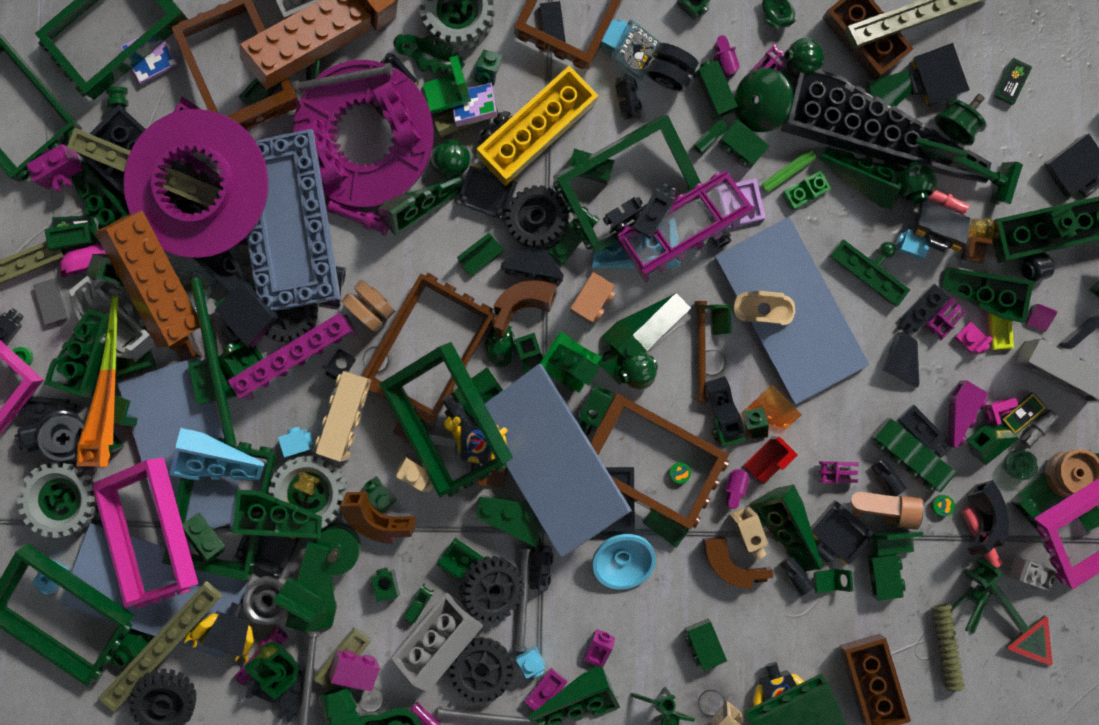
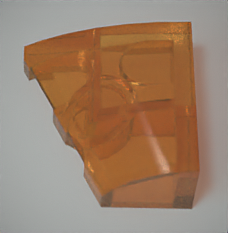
[741,385,802,430]

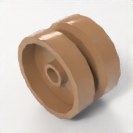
[341,279,395,333]
[1045,449,1099,498]

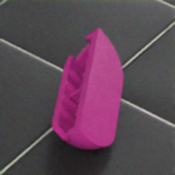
[59,243,106,278]

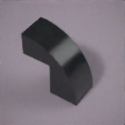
[705,376,744,439]

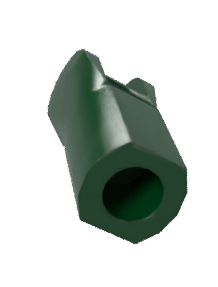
[692,120,727,155]
[403,583,435,623]

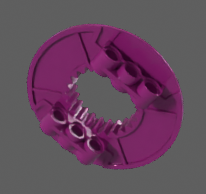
[293,60,433,207]
[124,109,269,257]

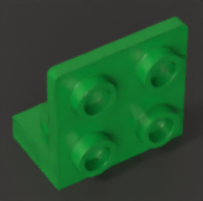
[423,56,471,113]
[540,332,602,393]

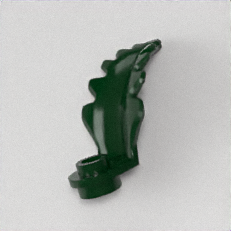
[393,34,465,75]
[112,628,155,668]

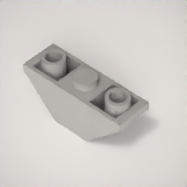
[1008,556,1056,591]

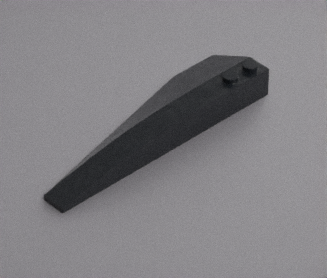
[781,69,992,183]
[75,105,247,292]

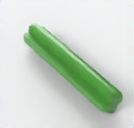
[761,149,817,193]

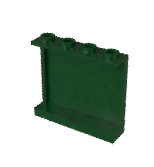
[744,673,847,725]

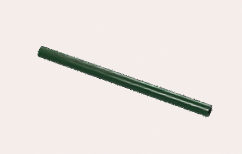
[190,278,237,446]

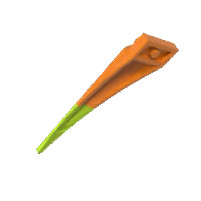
[77,296,118,467]

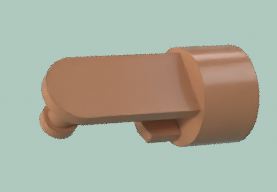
[850,492,924,530]

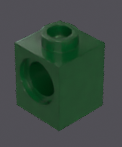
[676,0,710,20]
[371,567,400,602]

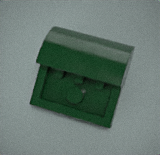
[188,356,238,405]

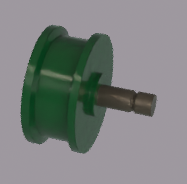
[934,94,987,146]
[313,524,361,575]

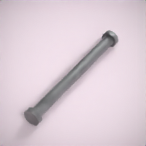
[293,63,393,94]
[514,548,532,652]
[299,630,319,725]
[437,706,533,725]

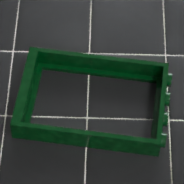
[34,0,188,101]
[0,34,82,182]
[553,115,701,253]
[379,342,513,498]
[162,434,278,581]
[0,543,135,686]

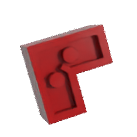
[744,436,798,484]

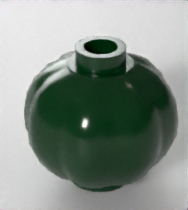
[784,38,824,77]
[431,139,471,179]
[896,162,937,203]
[618,352,658,390]

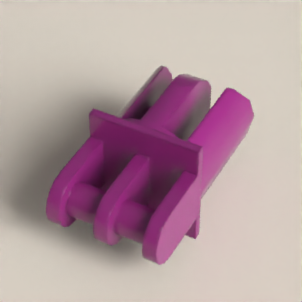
[713,35,739,78]
[749,43,786,73]
[925,298,967,341]
[819,461,859,483]
[723,469,749,509]

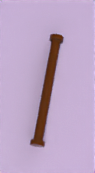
[695,301,708,402]

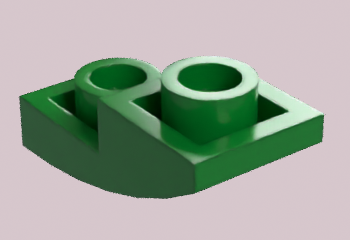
[782,171,831,211]

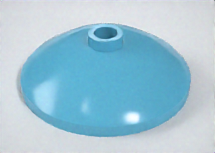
[592,534,656,589]

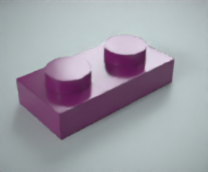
[524,667,568,710]

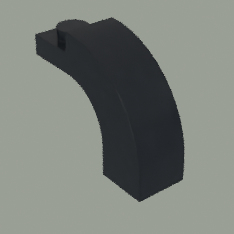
[967,480,1009,555]

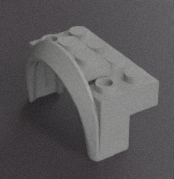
[69,276,156,362]

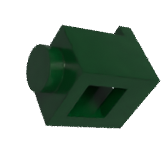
[1043,204,1081,240]

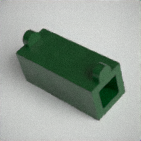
[692,60,738,120]

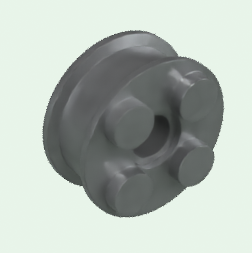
[243,575,288,625]

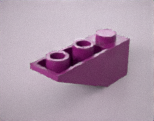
[948,380,989,448]

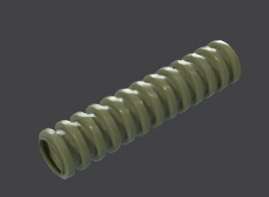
[932,603,965,692]

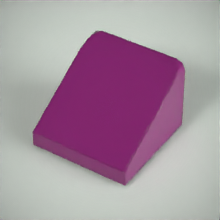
[1026,304,1058,332]

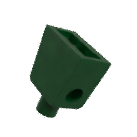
[579,384,614,435]

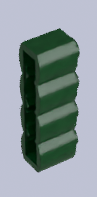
[871,418,957,492]

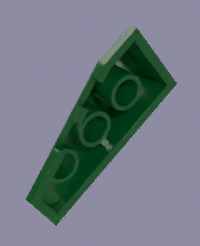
[820,147,906,210]
[602,293,691,360]
[749,484,823,572]

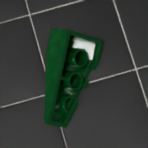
[71,161,130,242]
[379,177,462,236]
[942,267,1034,323]
[44,309,109,397]
[230,489,322,538]
[285,542,337,632]
[529,666,620,725]

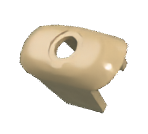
[734,291,795,325]

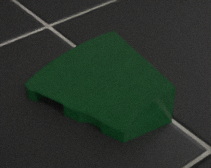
[866,70,911,107]

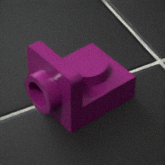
[583,629,615,667]

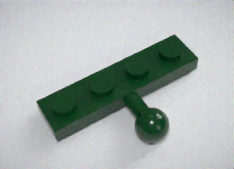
[829,239,910,307]

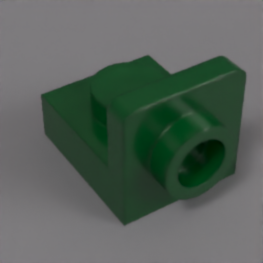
[743,407,769,442]

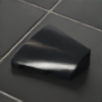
[883,332,920,387]

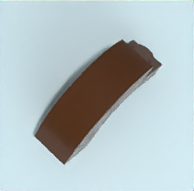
[492,280,557,338]
[340,492,417,544]
[703,537,773,589]

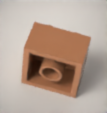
[570,272,616,325]

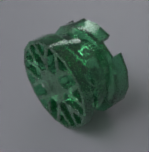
[1004,449,1038,480]

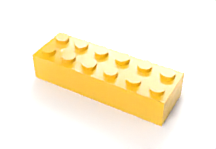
[476,66,598,186]

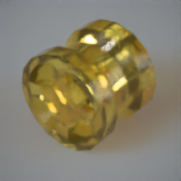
[970,217,994,239]
[293,471,320,495]

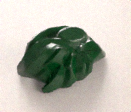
[762,0,796,31]
[485,326,515,367]

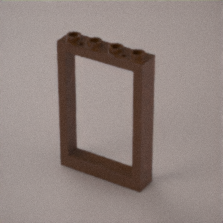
[171,0,301,131]
[514,0,623,70]
[362,272,495,425]
[590,393,729,531]

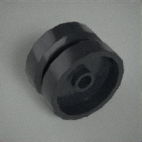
[644,43,699,92]
[35,408,85,461]

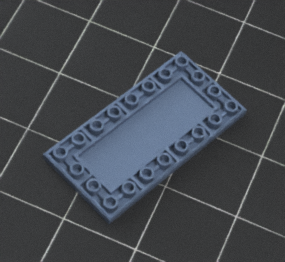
[247,129,341,311]
[714,217,870,404]
[117,357,241,529]
[485,364,632,557]
[60,523,251,658]

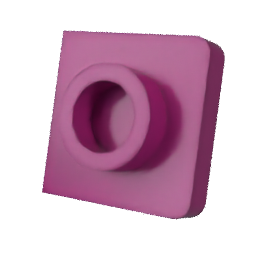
[954,322,992,355]
[984,398,1018,425]

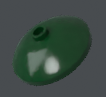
[734,68,793,133]

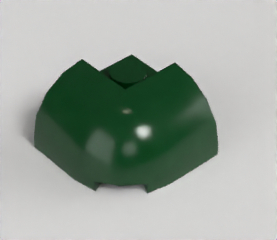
[244,641,299,700]

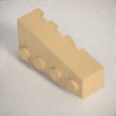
[315,371,371,461]

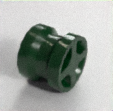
[106,86,129,108]

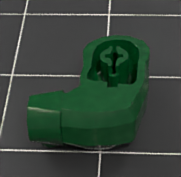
[319,686,421,725]

